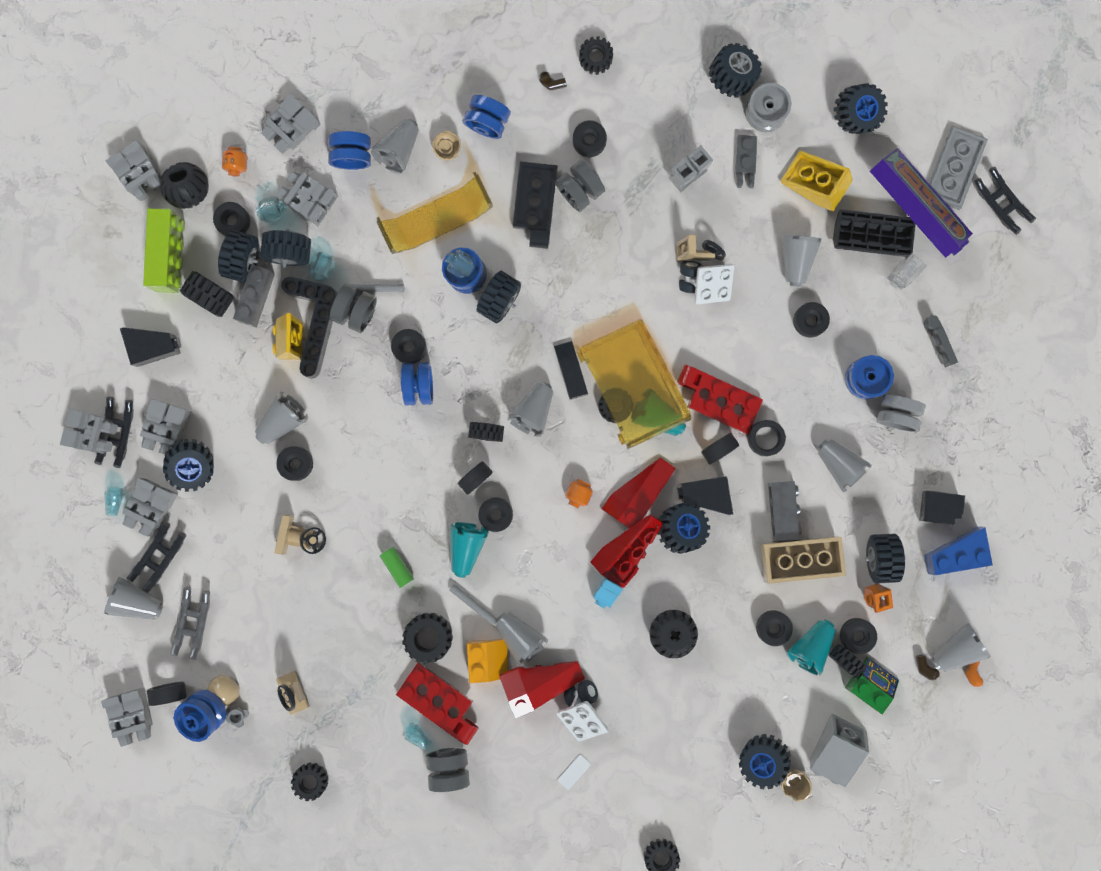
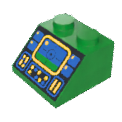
[845,657,899,715]

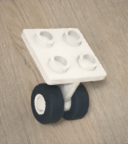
[679,261,734,304]
[557,680,609,741]

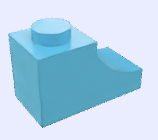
[593,577,623,609]

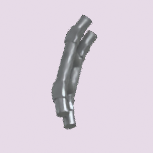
[170,587,210,660]

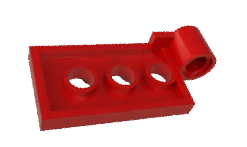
[677,365,763,434]
[396,663,479,745]

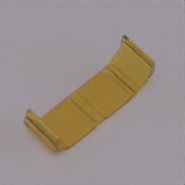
[376,172,493,254]

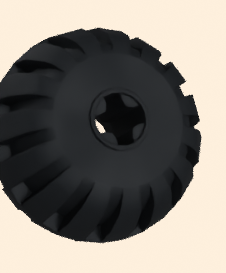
[160,162,209,209]
[649,610,698,658]

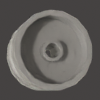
[745,83,792,132]
[876,395,926,432]

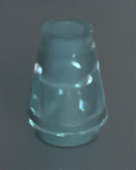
[104,487,125,516]
[402,722,432,751]

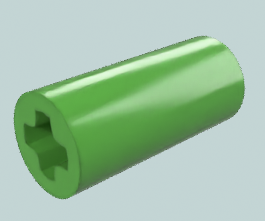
[379,547,414,588]

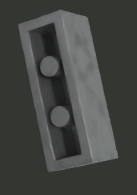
[233,264,275,328]
[768,481,802,541]

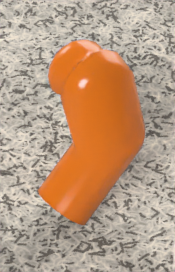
[965,661,983,687]

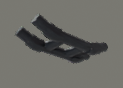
[974,167,1036,235]
[94,396,134,468]
[126,522,186,593]

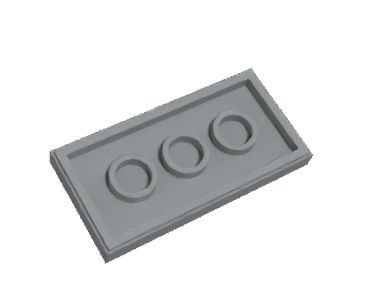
[929,126,988,210]

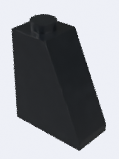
[120,327,181,367]
[677,476,733,515]

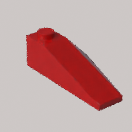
[601,457,676,528]
[590,514,663,588]
[499,661,585,718]

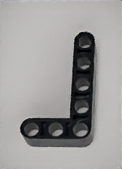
[281,277,338,379]

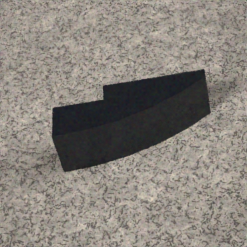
[554,341,588,400]

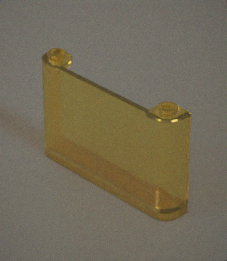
[576,319,691,449]

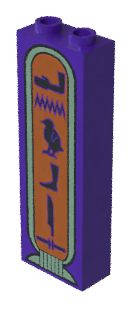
[869,148,973,258]

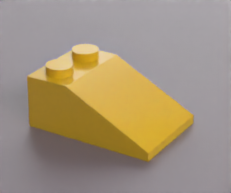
[781,151,853,212]
[273,313,303,360]

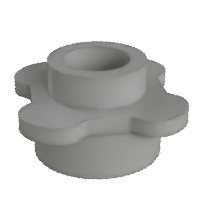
[226,705,249,728]

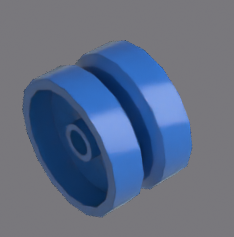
[462,95,511,139]
[328,131,371,170]
[845,355,894,400]
[401,362,433,406]
[173,690,227,742]

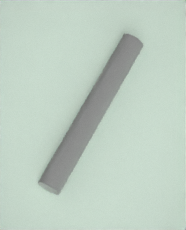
[350,284,404,292]
[449,585,497,626]

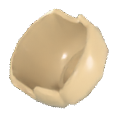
[432,130,461,161]
[207,675,240,706]
[780,769,812,802]

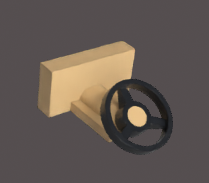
[677,235,726,262]
[274,515,326,555]
[276,671,310,715]

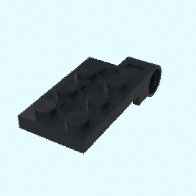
[513,161,558,249]

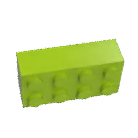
[143,208,185,293]

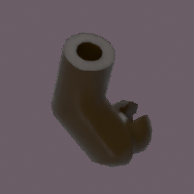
[539,72,567,91]
[916,655,940,680]

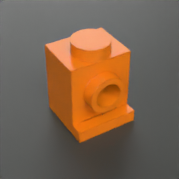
[863,583,893,613]

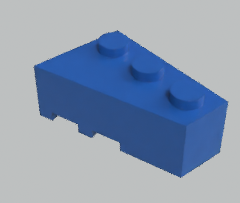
[924,526,993,575]

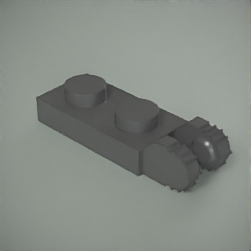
[736,135,757,189]
[924,315,958,368]

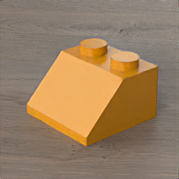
[467,639,509,683]

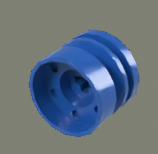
[442,247,487,294]

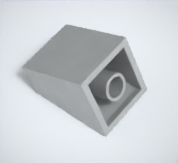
[810,714,869,787]

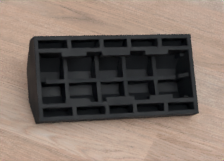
[833,209,916,257]

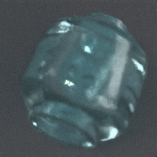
[256,196,286,223]
[445,249,475,279]
[308,252,336,282]

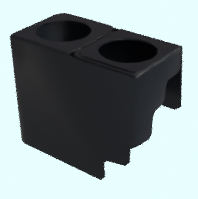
[919,491,965,525]

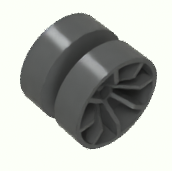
[555,160,605,212]
[330,283,377,334]
[426,748,470,792]

